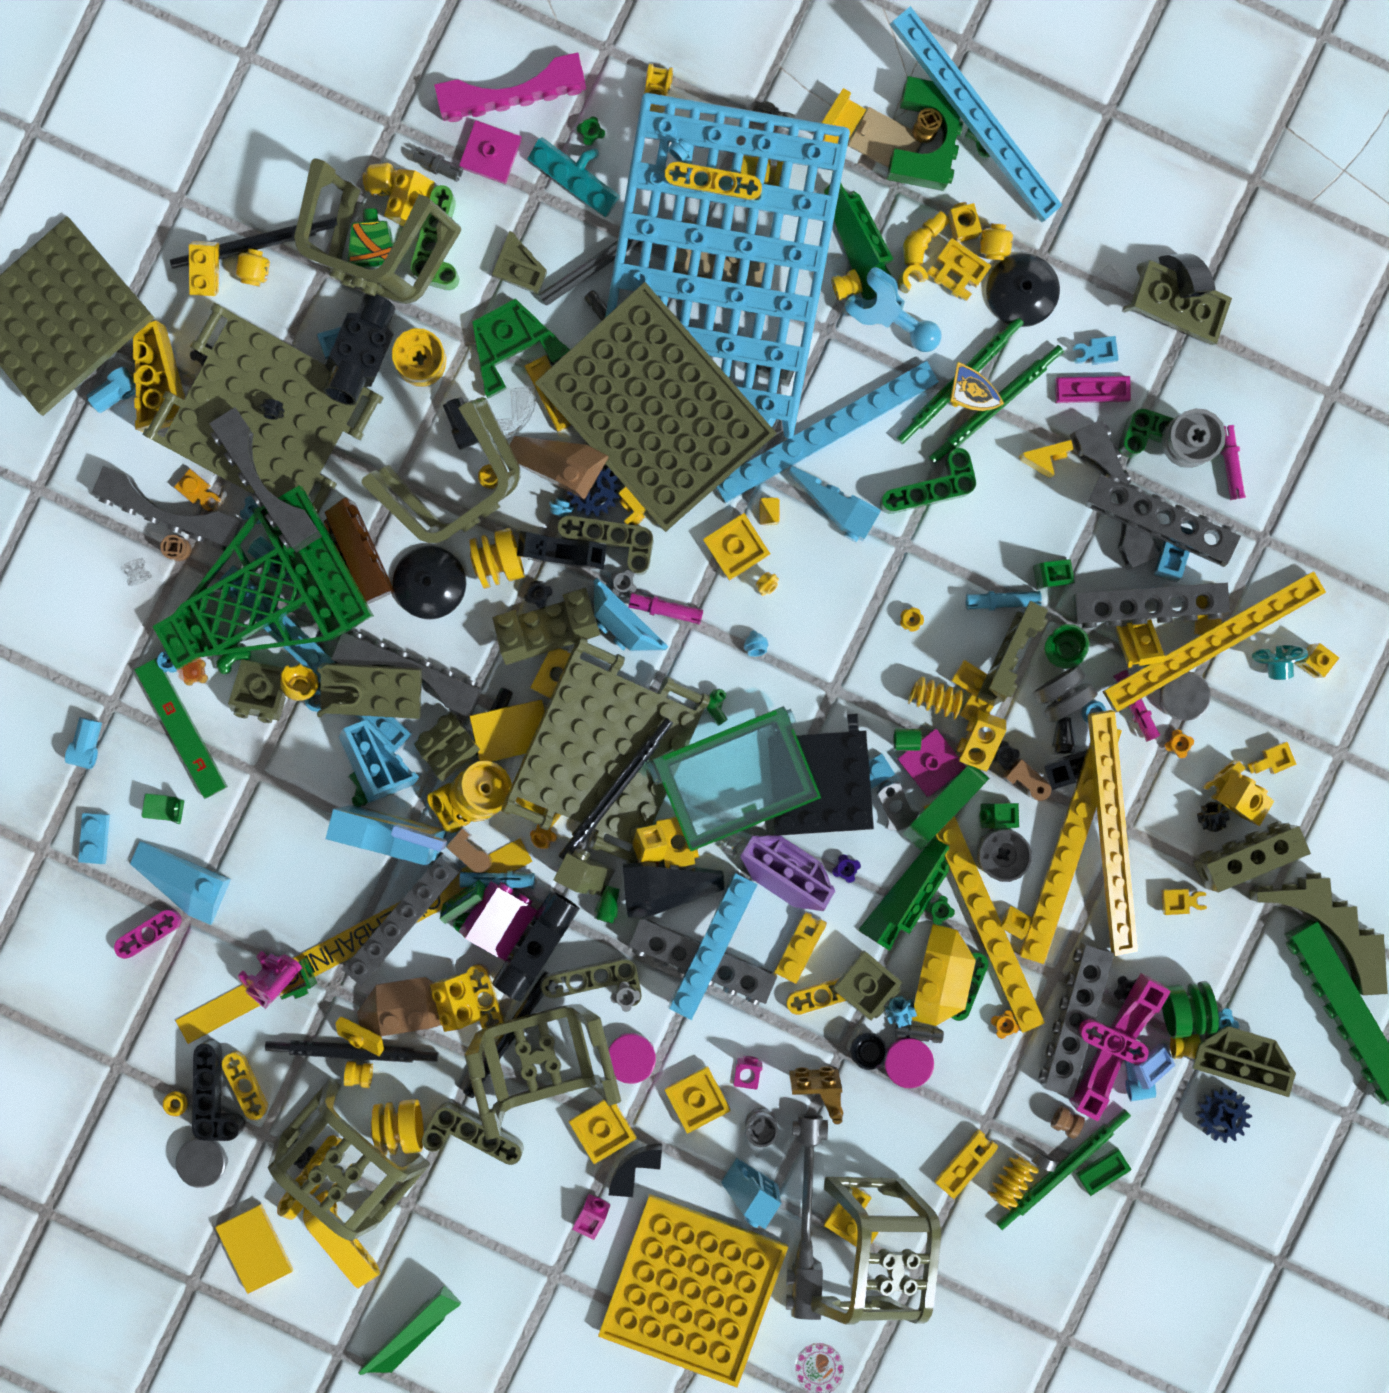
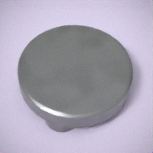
[1159,671,1211,721]
[175,1138,229,1188]

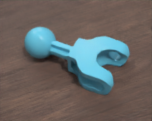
[845,267,942,352]

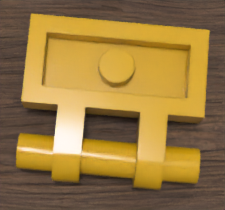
[927,238,992,302]

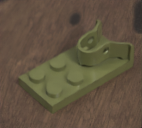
[1122,260,1232,345]
[317,663,422,719]

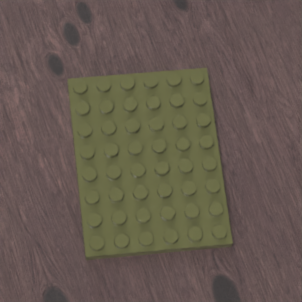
[535,282,777,532]

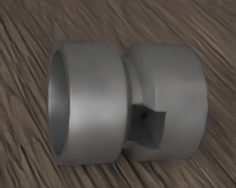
[745,1108,778,1147]

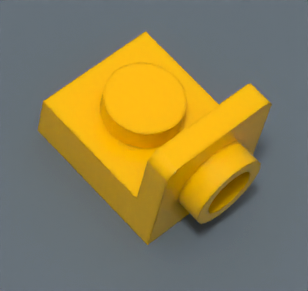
[619,487,646,526]

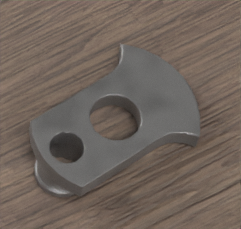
[876,780,919,831]

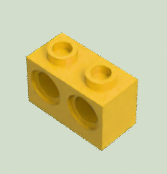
[189,241,219,296]
[957,710,1006,772]
[430,973,481,1032]

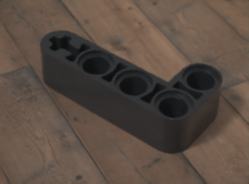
[192,1039,245,1141]

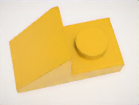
[1019,440,1074,478]

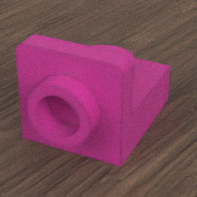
[572,1194,610,1240]

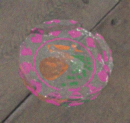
[795,1343,844,1393]

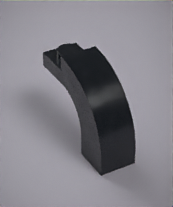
[517,531,607,569]

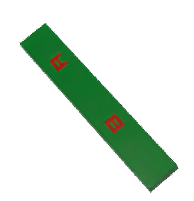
[134,658,228,799]

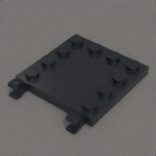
[768,714,874,836]

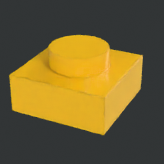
[1001,906,1032,940]

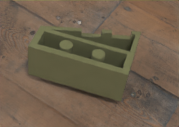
[553,847,615,896]

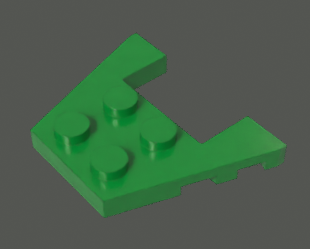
[472,298,570,399]

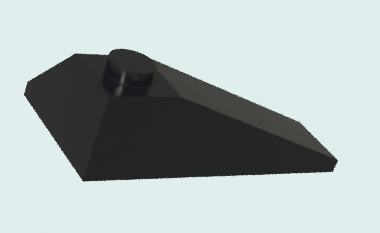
[623,862,725,918]

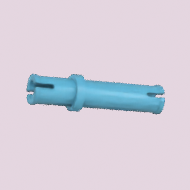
[965,591,1042,611]
[460,871,535,889]

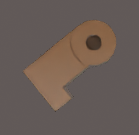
[1002,758,1051,801]
[446,828,492,873]

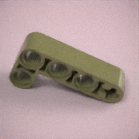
[558,516,654,575]
[540,958,642,1006]
[422,1102,524,1165]

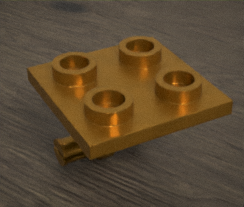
[789,1066,844,1125]

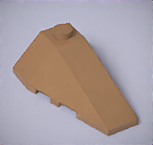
[509,436,609,500]

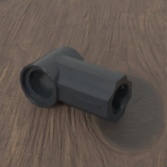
[443,397,479,450]

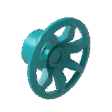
[1252,645,1308,680]

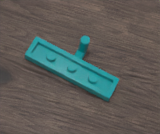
[527,137,620,217]

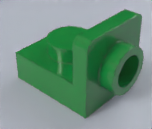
[979,803,1019,829]

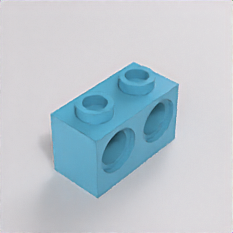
[1154,526,1193,582]

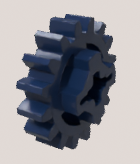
[567,468,621,517]
[1195,1087,1252,1143]

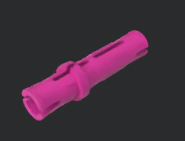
[1220,425,1246,500]
[628,593,703,625]
[1113,669,1161,742]

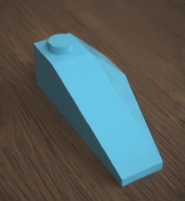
[130,841,231,925]

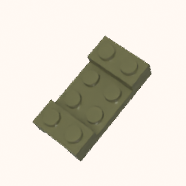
[492,587,600,665]
[977,601,1048,706]

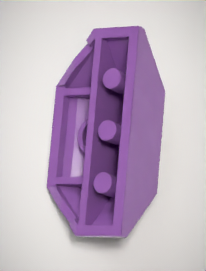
[740,836,835,911]

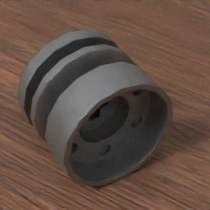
[976,828,1032,882]

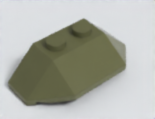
[1192,1026,1296,1097]

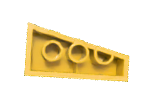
[133,320,185,433]

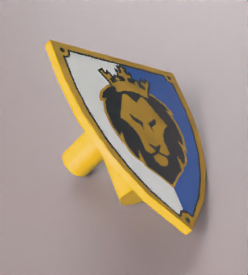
[950,362,1004,411]

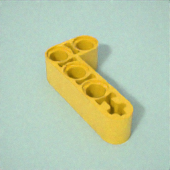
[303,1190,380,1289]

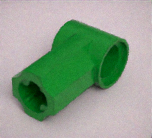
[893,728,921,751]

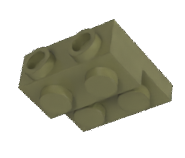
[228,660,286,723]
[414,712,480,782]
[832,950,903,1021]

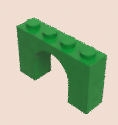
[886,76,963,191]

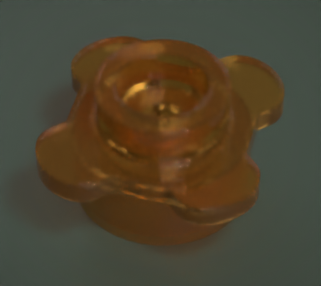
[181,659,208,686]

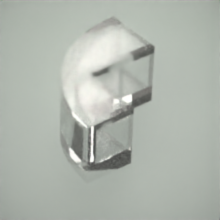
[488,387,536,443]

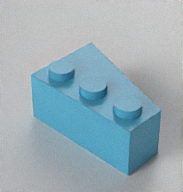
[339,720,419,803]
[721,1157,781,1229]

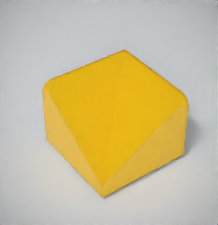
[759,498,780,525]

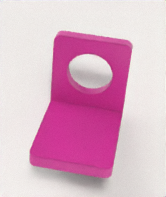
[734,1056,763,1090]

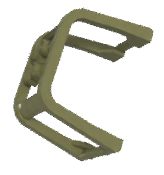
[294,158,462,304]
[361,397,521,543]
[464,1004,621,1140]
[268,1078,430,1241]
[811,1176,941,1325]

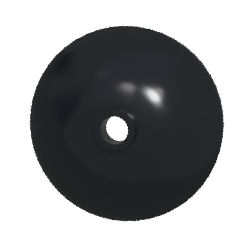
[986,253,1060,327]
[393,546,467,620]

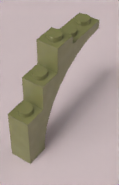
[1249,872,1388,996]

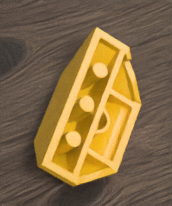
[912,924,976,1026]

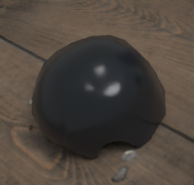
[850,1032,888,1070]

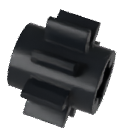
[1197,802,1230,832]

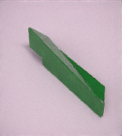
[824,183,898,300]
[859,838,949,951]
[358,1285,462,1375]

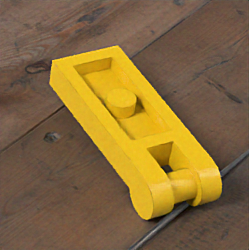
[774,911,827,984]
[934,1129,998,1199]

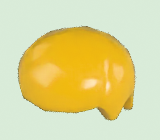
[280,664,319,701]

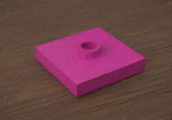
[459,120,522,185]
[897,729,966,797]

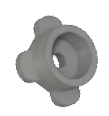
[610,570,637,596]
[610,982,640,1012]

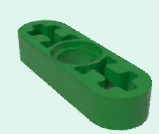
[951,951,988,1021]

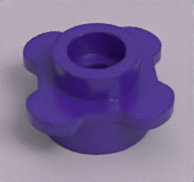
[832,854,861,883]

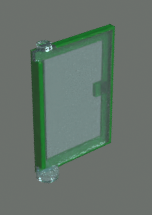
[646,706,821,852]

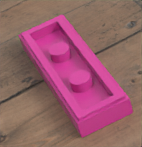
[1055,376,1131,403]

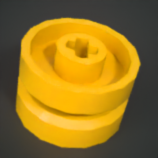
[449,761,512,822]

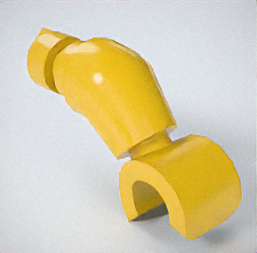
[897,211,950,293]

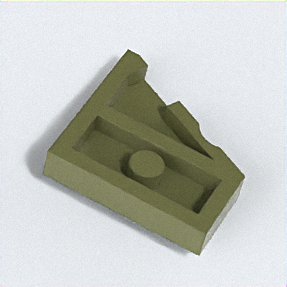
[492,231,547,295]

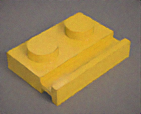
[1115,619,1165,668]

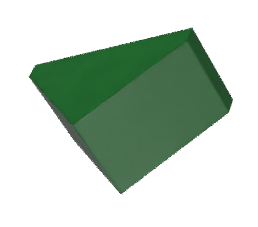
[1033,559,1075,590]

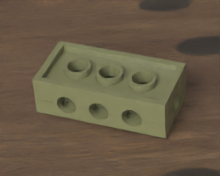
[1193,821,1311,893]

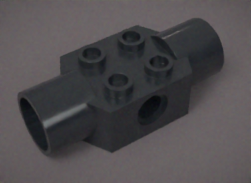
[323,294,396,405]
[492,890,580,1001]

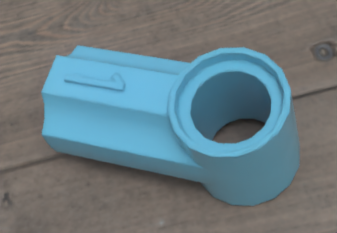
[86,367,136,414]
[247,536,291,580]
[65,717,102,770]
[1125,1049,1156,1102]

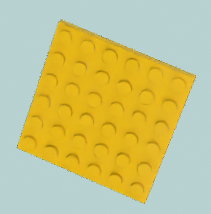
[598,1194,788,1388]

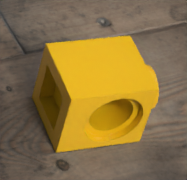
[947,202,982,243]
[1295,643,1339,678]
[632,824,668,863]

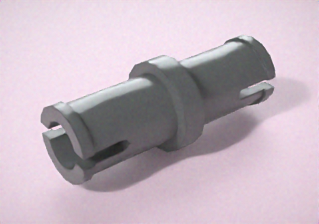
[412,147,463,182]

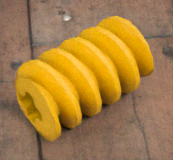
[908,676,963,720]
[987,1153,1039,1210]

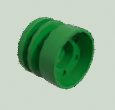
[1162,981,1219,1039]

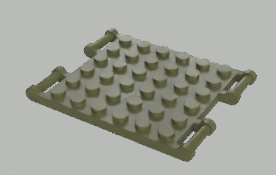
[142,303,384,514]
[501,637,710,864]

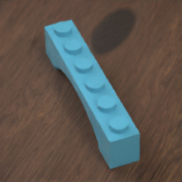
[668,873,758,1020]

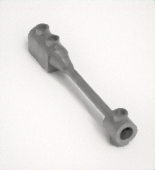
[786,1114,828,1320]

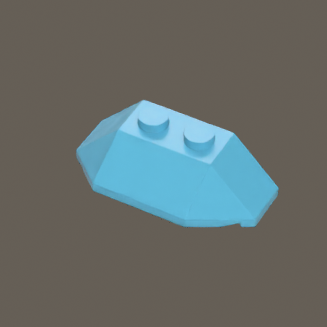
[594,578,669,651]

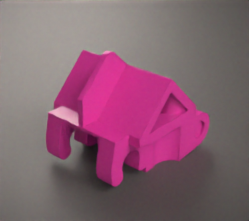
[237,951,302,1009]

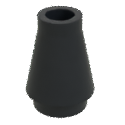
[1052,717,1077,754]

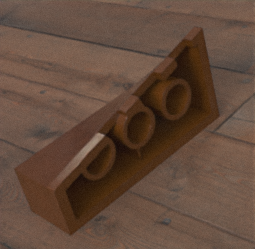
[324,497,394,604]

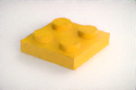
[703,513,771,581]
[664,1066,731,1134]
[569,1099,637,1164]

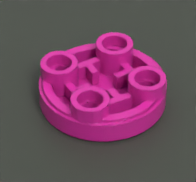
[609,1033,656,1084]
[884,1037,934,1088]

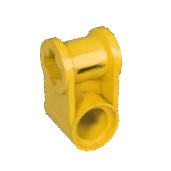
[644,63,674,113]
[427,783,471,833]

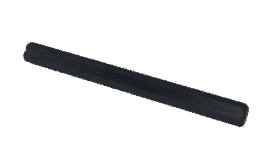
[463,971,553,1098]

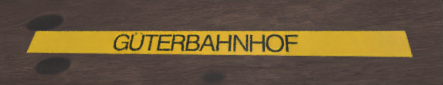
[175,838,533,1044]

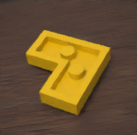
[951,660,994,721]
[823,1187,879,1247]

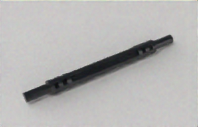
[170,217,338,269]
[558,717,673,860]
[265,1040,439,1063]

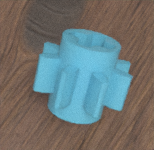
[885,996,917,1028]

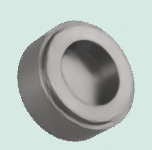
[1031,1152,1057,1172]

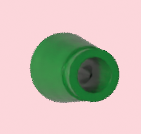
[593,886,620,924]

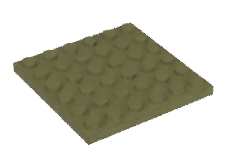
[0,216,155,416]

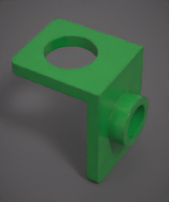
[141,793,185,824]
[280,958,317,1000]

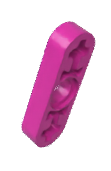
[114,909,182,959]
[1079,1019,1149,1064]

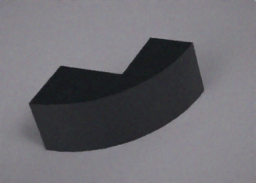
[1158,253,1216,299]
[1044,748,1088,790]
[608,1144,662,1197]

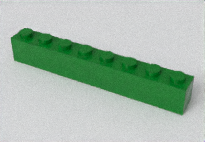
[1284,919,1389,1107]

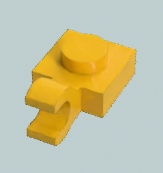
[1247,742,1297,774]
[1203,761,1246,800]

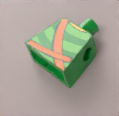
[348,208,399,268]

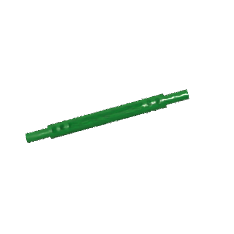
[896,318,1024,445]
[929,345,1064,464]
[996,1109,1131,1231]

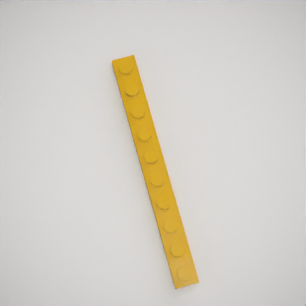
[1102,571,1326,713]
[1088,710,1138,956]
[1019,729,1122,964]
[923,803,1045,1033]

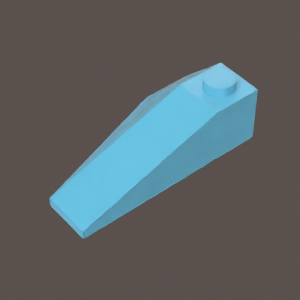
[789,466,881,542]

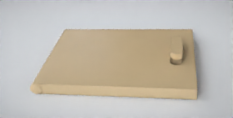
[848,107,921,168]

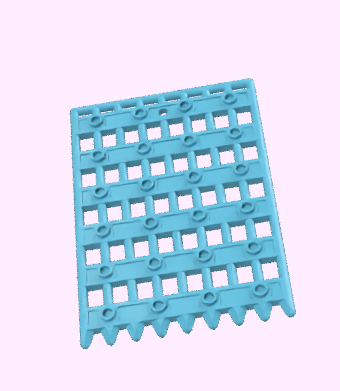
[605,93,850,439]

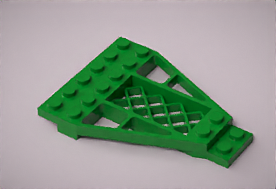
[152,485,374,670]

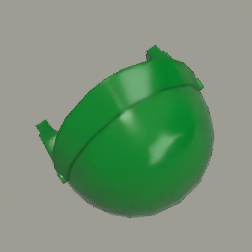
[1044,624,1090,669]

